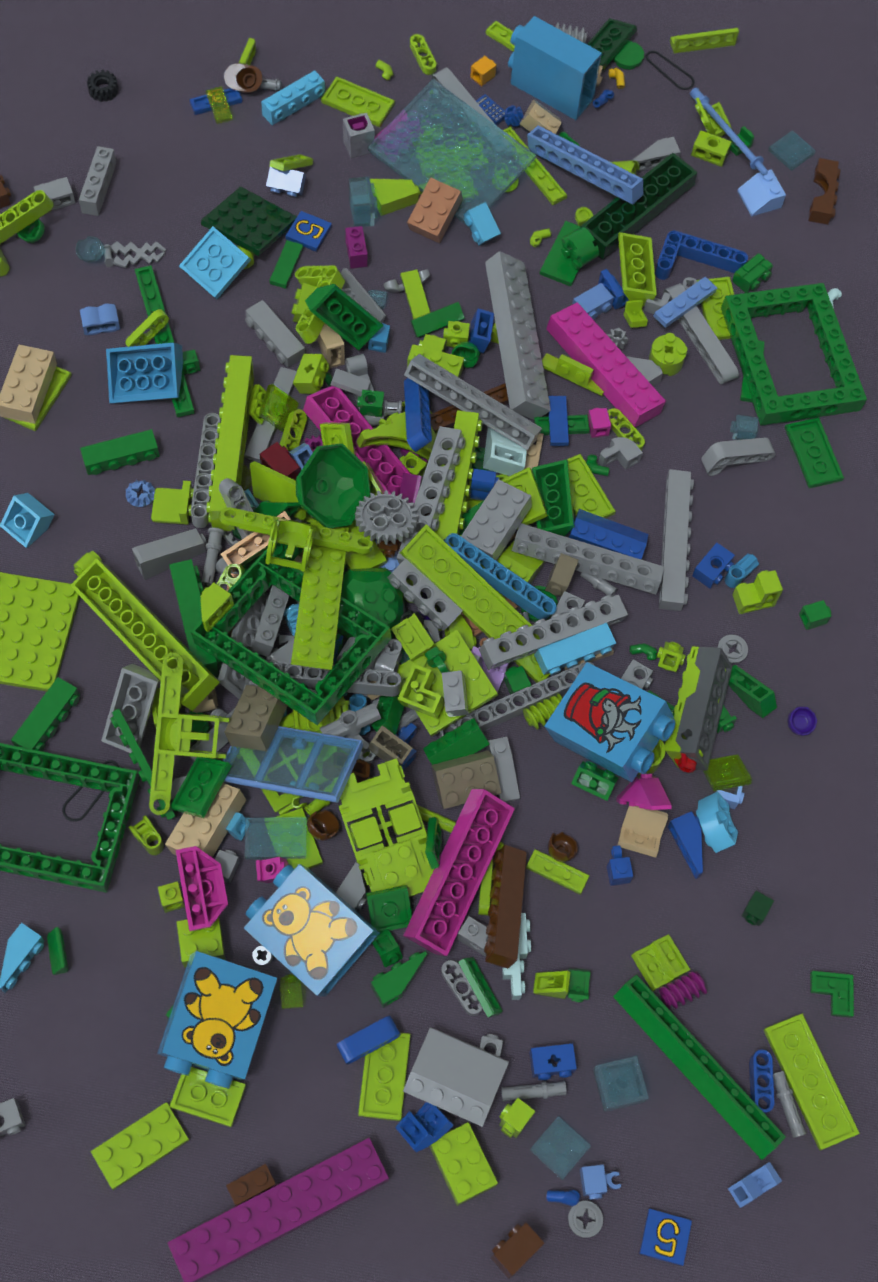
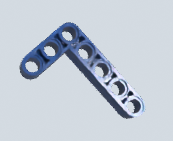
[655,231,748,280]

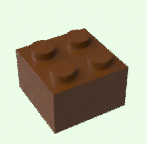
[491,1223,545,1278]

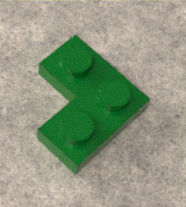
[810,971,854,1018]

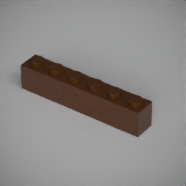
[484,845,527,969]

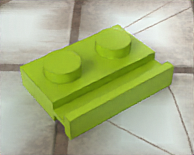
[391,613,436,662]

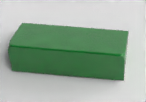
[47,927,69,975]

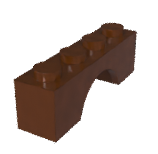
[808,158,841,225]

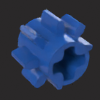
[503,105,524,127]

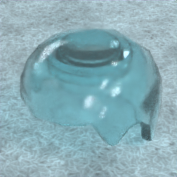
[75,236,104,263]

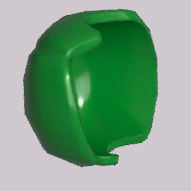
[17,219,45,243]
[452,341,480,368]

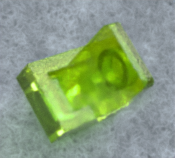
[280,974,303,1009]

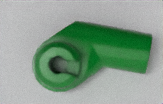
[629,643,657,660]

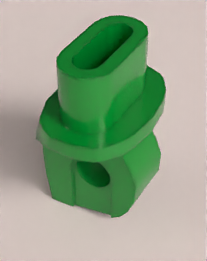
[425,647,450,674]

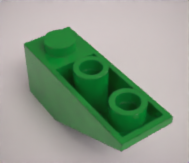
[371,951,427,1008]

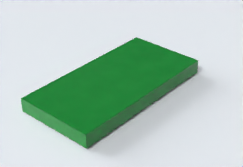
[539,221,581,287]
[784,417,844,488]

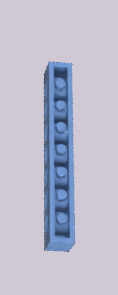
[527,125,643,205]

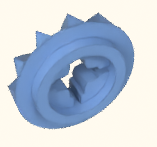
[126,479,155,507]

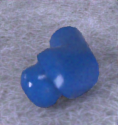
[593,89,614,108]
[547,1190,580,1206]

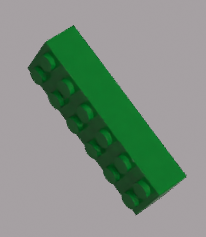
[169,559,222,678]

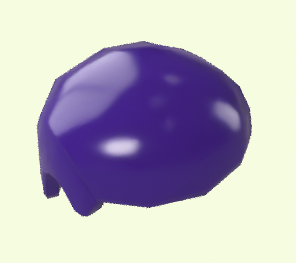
[787,707,817,736]

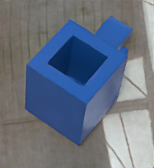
[606,845,633,886]

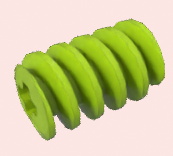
[523,693,563,730]

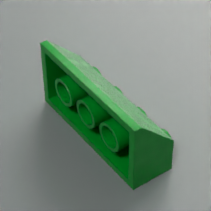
[305,284,384,350]
[532,459,575,536]

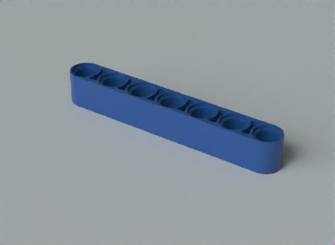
[404,378,432,452]

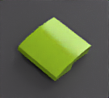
[631,934,690,992]

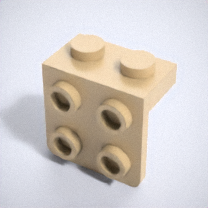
[617,806,668,858]

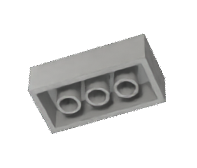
[461,479,532,560]

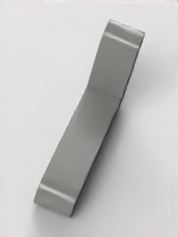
[216,478,253,575]

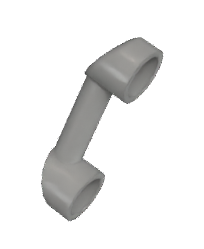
[383,269,430,293]

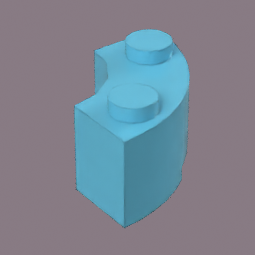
[696,792,738,853]

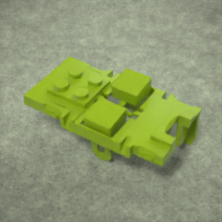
[334,758,434,897]

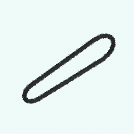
[646,50,695,90]
[62,760,119,822]

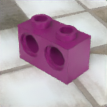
[345,226,367,269]

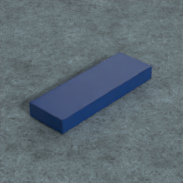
[189,88,242,115]
[548,396,569,446]

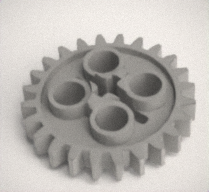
[355,490,418,545]

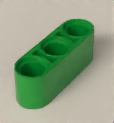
[372,693,404,735]

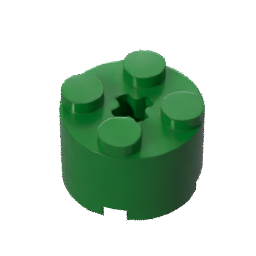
[561,227,599,269]

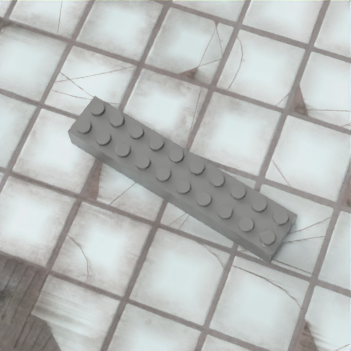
[485,251,551,420]

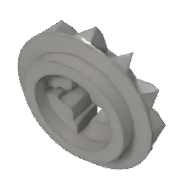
[717,635,748,664]
[568,1201,603,1238]

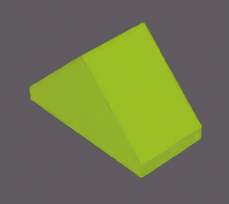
[533,971,570,999]

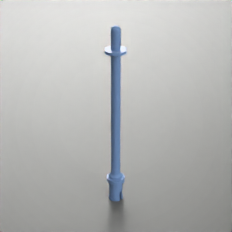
[690,88,768,175]

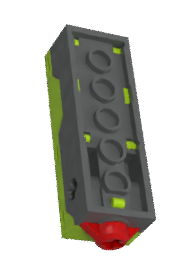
[665,646,732,773]

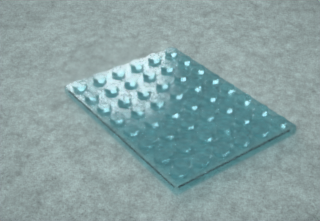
[368,79,536,228]

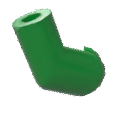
[586,454,609,476]

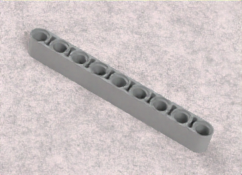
[439,662,595,738]

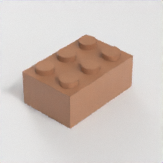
[407,177,463,243]

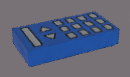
[476,94,505,126]

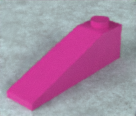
[616,773,672,810]

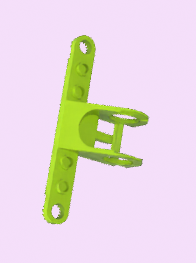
[220,507,373,572]
[149,652,229,815]

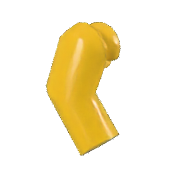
[608,68,625,89]

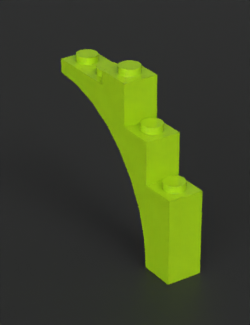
[356,412,472,482]

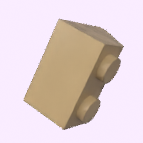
[520,99,562,134]

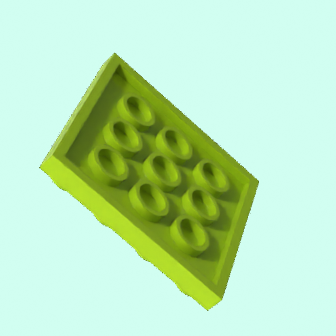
[397,630,498,737]

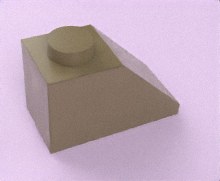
[545,553,578,597]

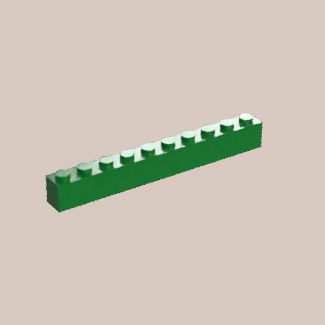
[613,974,786,1160]

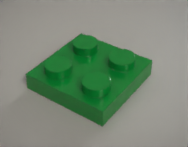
[366,885,412,933]

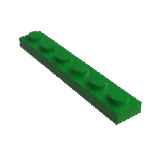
[110,709,175,820]

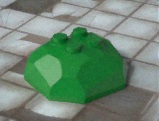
[296,443,370,528]
[337,568,405,641]

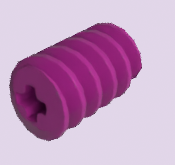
[659,972,707,1010]

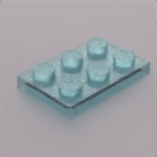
[245,817,307,859]

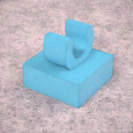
[226,812,251,841]

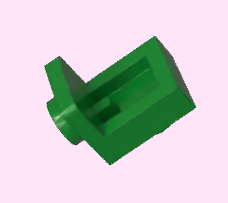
[567,968,590,1002]

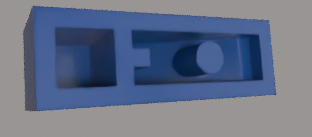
[667,811,703,879]

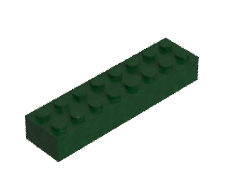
[581,153,698,259]

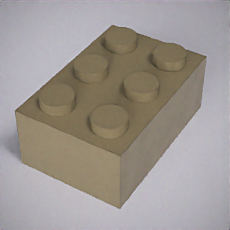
[224,685,287,751]
[431,750,501,809]

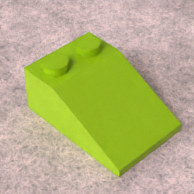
[496,541,546,588]

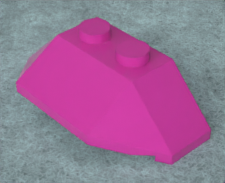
[175,846,228,932]

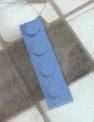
[653,276,717,328]

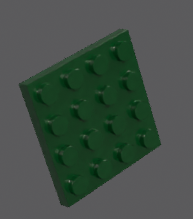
[201,186,297,256]

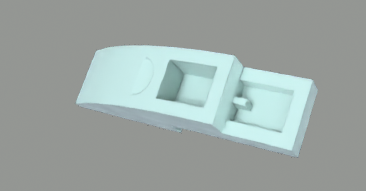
[502,913,531,1000]

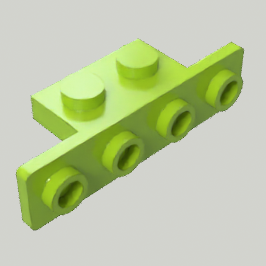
[542,353,604,396]

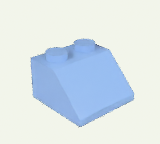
[737,169,786,217]

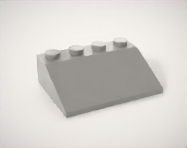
[403,1027,509,1127]

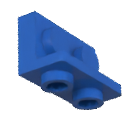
[598,269,630,310]

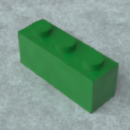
[423,718,489,765]

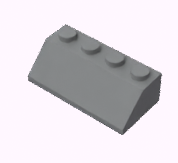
[101,664,159,753]

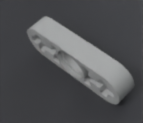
[441,960,483,1016]

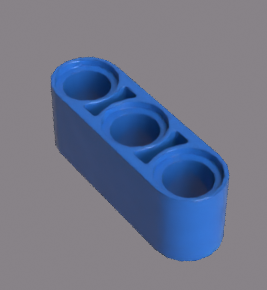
[336,1016,401,1065]
[749,1049,774,1114]

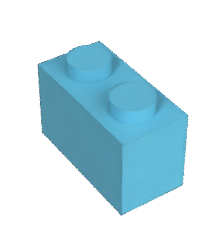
[463,202,501,246]

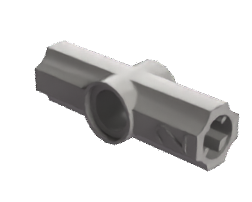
[320,703,381,737]

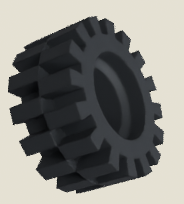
[87,70,119,102]

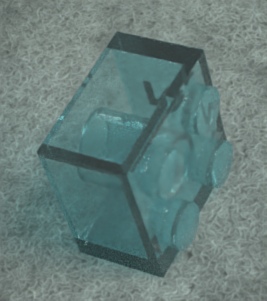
[349,176,377,227]
[593,1056,649,1112]

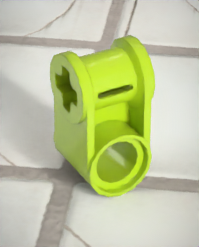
[128,815,164,855]

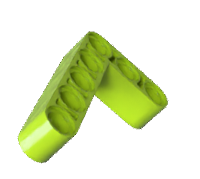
[0,190,53,276]
[295,265,345,344]

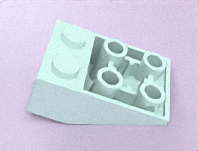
[483,427,527,476]

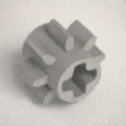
[607,328,628,349]

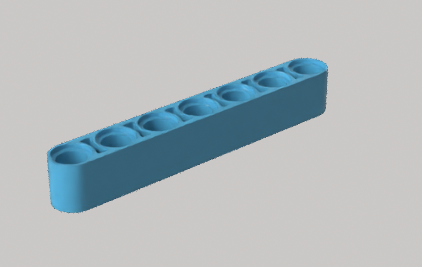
[443,533,556,620]

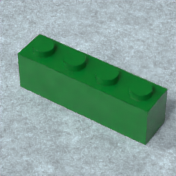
[80,429,160,475]
[11,677,80,751]

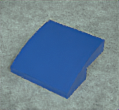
[395,1102,453,1152]

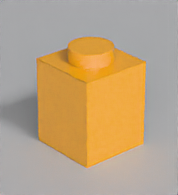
[470,56,496,86]

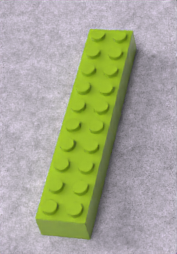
[206,355,254,531]
[70,558,220,711]

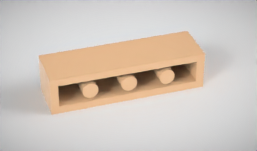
[221,511,291,573]

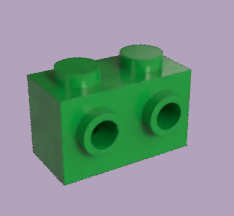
[571,761,619,801]

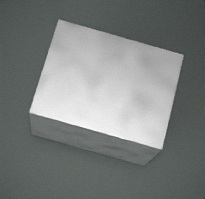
[343,112,375,158]

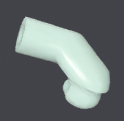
[828,288,842,309]

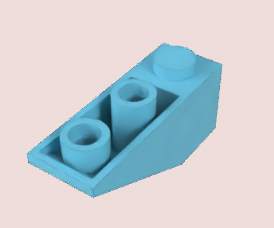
[0,923,45,993]

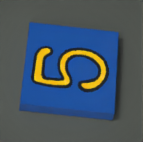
[285,211,332,252]
[639,1209,692,1266]

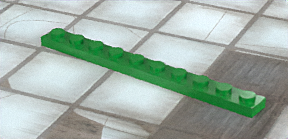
[135,265,194,418]

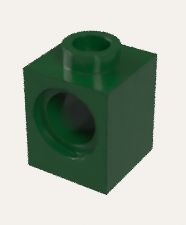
[741,891,774,926]

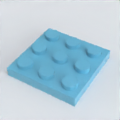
[179,227,251,299]

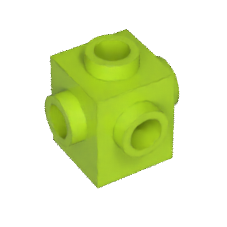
[443,321,470,348]
[657,642,686,672]

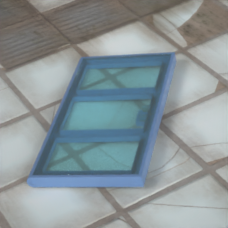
[223,726,363,803]

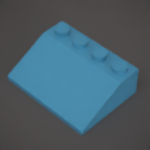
[106,343,183,404]

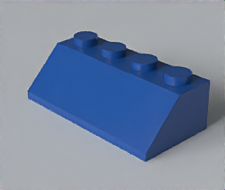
[569,509,649,559]

